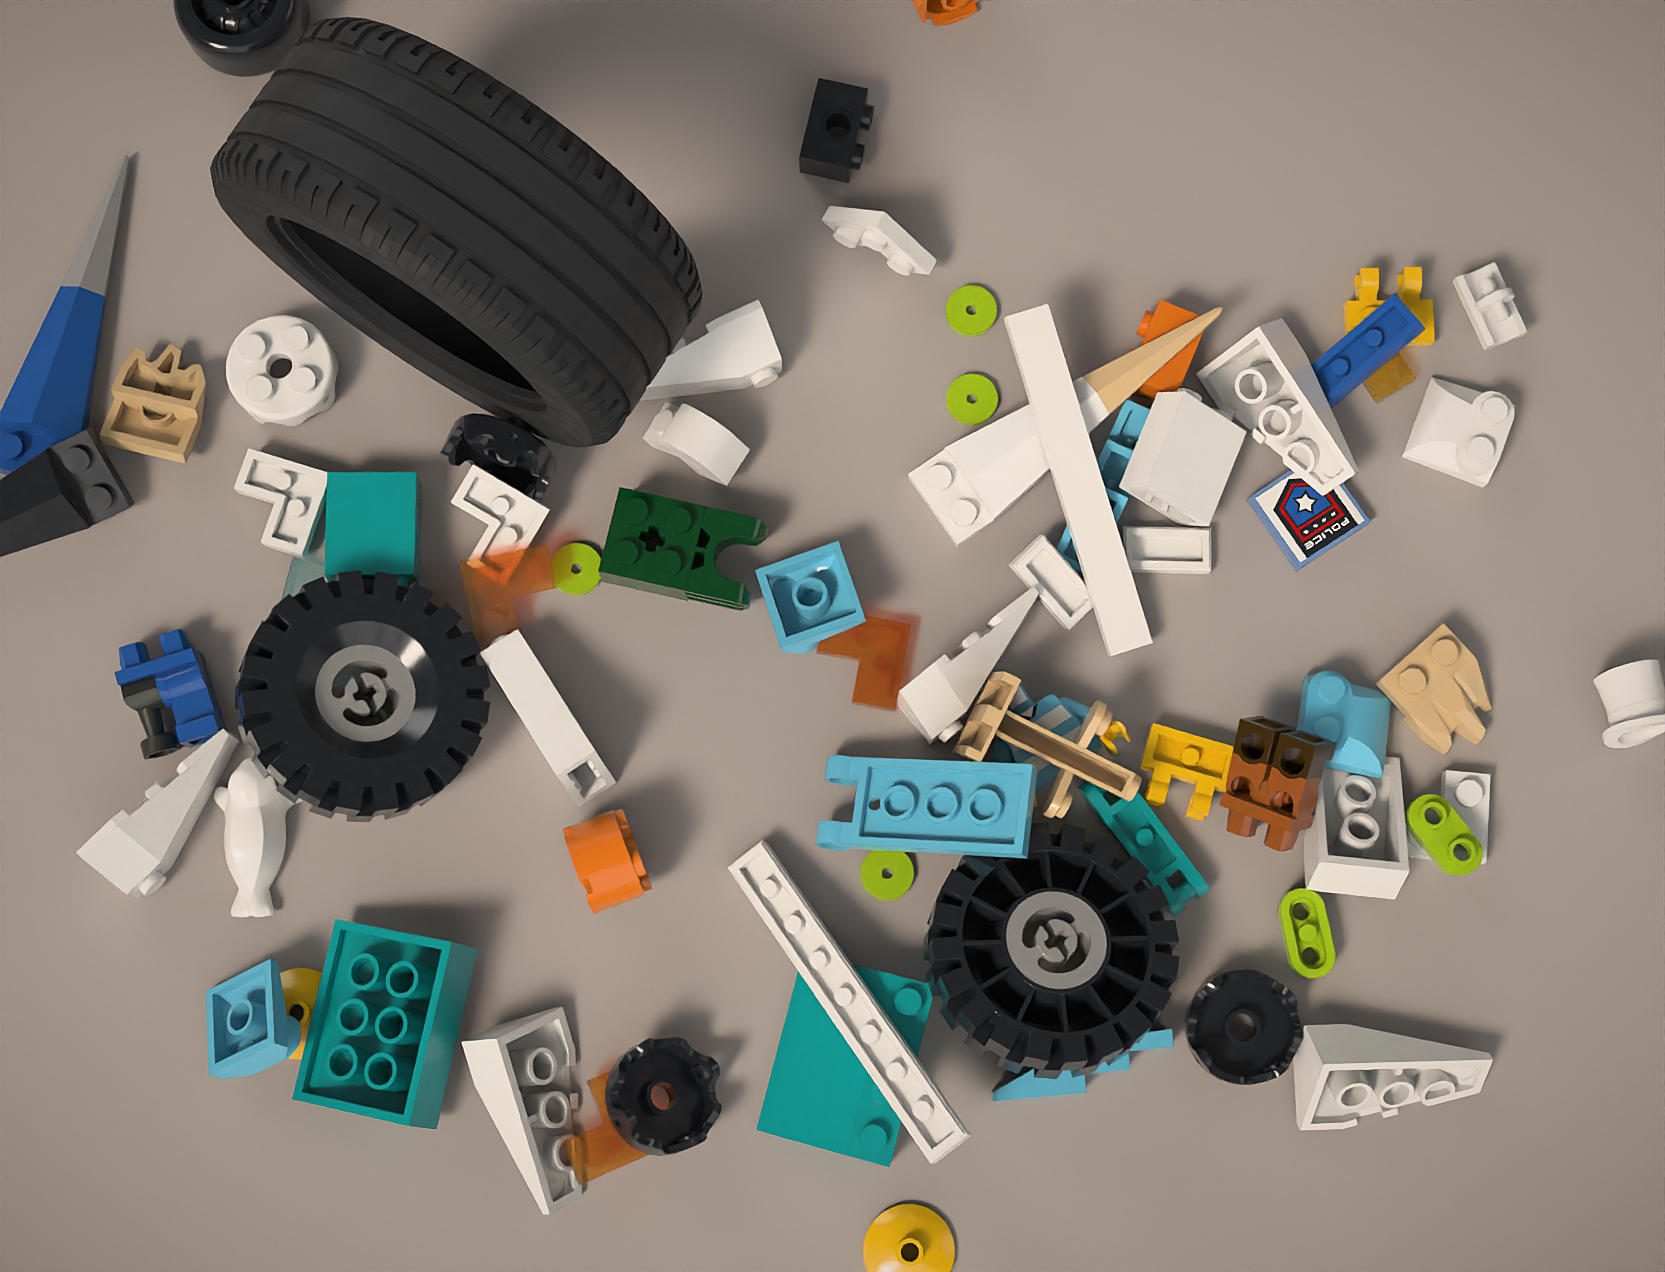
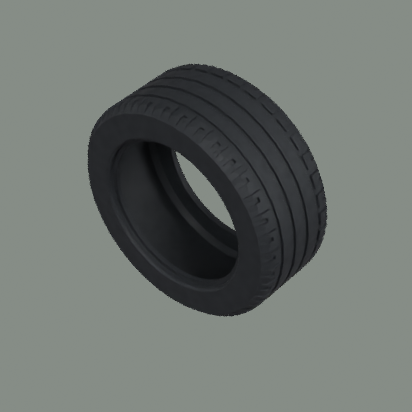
[210,17,703,448]

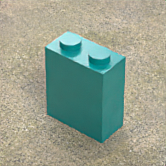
[324,472,421,589]

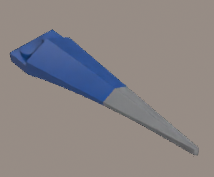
[0,155,131,475]

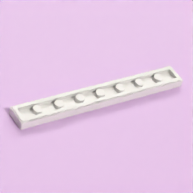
[1004,304,1153,656]
[728,840,972,1164]

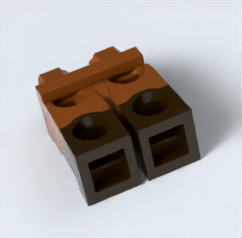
[1220,716,1337,852]

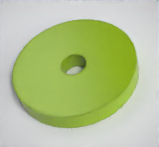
[945,285,997,337]
[946,374,998,426]
[550,543,601,596]
[860,850,914,901]

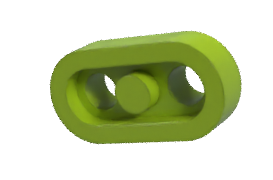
[1405,794,1483,877]
[1277,888,1336,979]

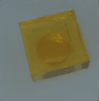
[1362,352,1416,405]

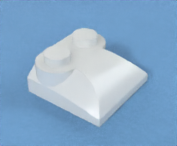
[1401,377,1516,488]

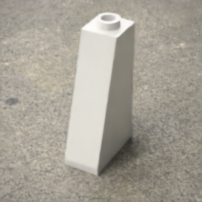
[480,629,616,807]

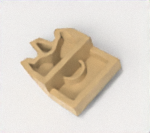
[99,343,206,464]
[1375,623,1493,755]

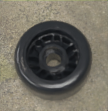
[173,0,310,77]

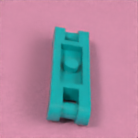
[1077,761,1210,917]

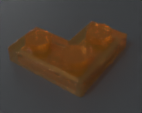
[459,544,556,648]
[816,615,911,712]
[562,1071,650,1185]

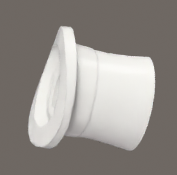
[1593,660,1665,749]

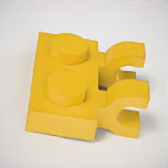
[1343,267,1435,346]
[1139,723,1234,821]

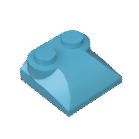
[755,541,866,654]
[1297,671,1391,779]
[206,959,301,1079]

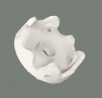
[226,315,339,426]

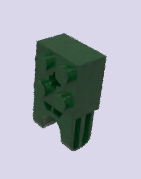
[598,487,768,611]

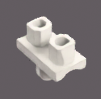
[1452,262,1527,351]

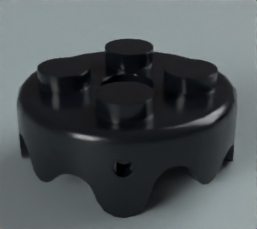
[440,413,557,503]
[1185,969,1303,1085]
[605,1037,722,1156]

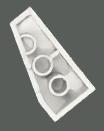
[640,300,782,401]
[462,1007,582,1215]

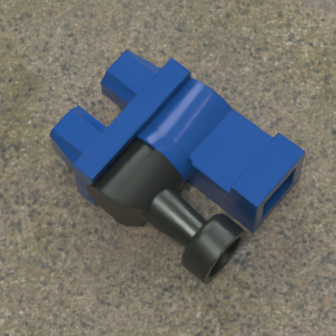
[114,629,227,759]

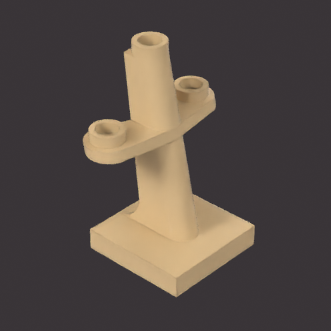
[952,671,1142,818]

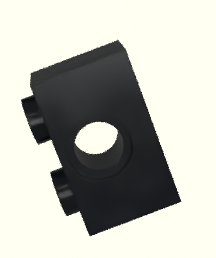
[799,78,874,183]

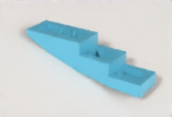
[1056,399,1150,574]
[991,1029,1174,1101]

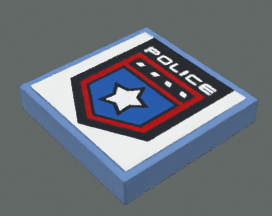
[1247,470,1371,572]

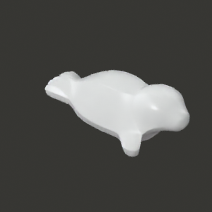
[214,758,293,917]

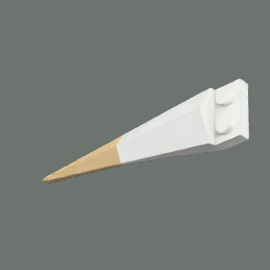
[908,307,1223,548]

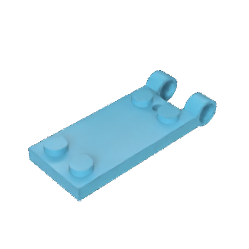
[815,755,1038,858]

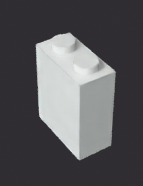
[1119,388,1247,526]

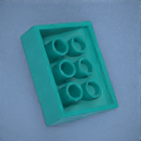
[292,919,478,1129]
[756,964,933,1167]

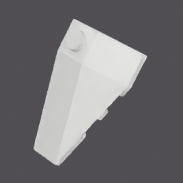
[1196,318,1359,496]
[897,586,1039,746]
[76,729,240,898]
[1293,1024,1493,1130]

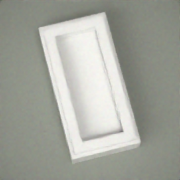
[1122,526,1211,574]
[1009,535,1093,630]

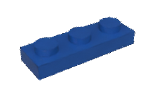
[1311,293,1425,409]

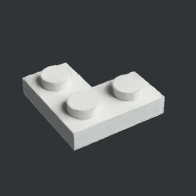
[822,206,937,276]
[234,448,327,559]
[451,464,550,585]
[1404,770,1491,865]

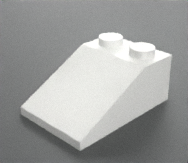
[1304,756,1410,899]

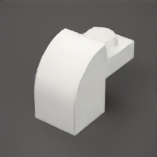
[643,402,750,486]

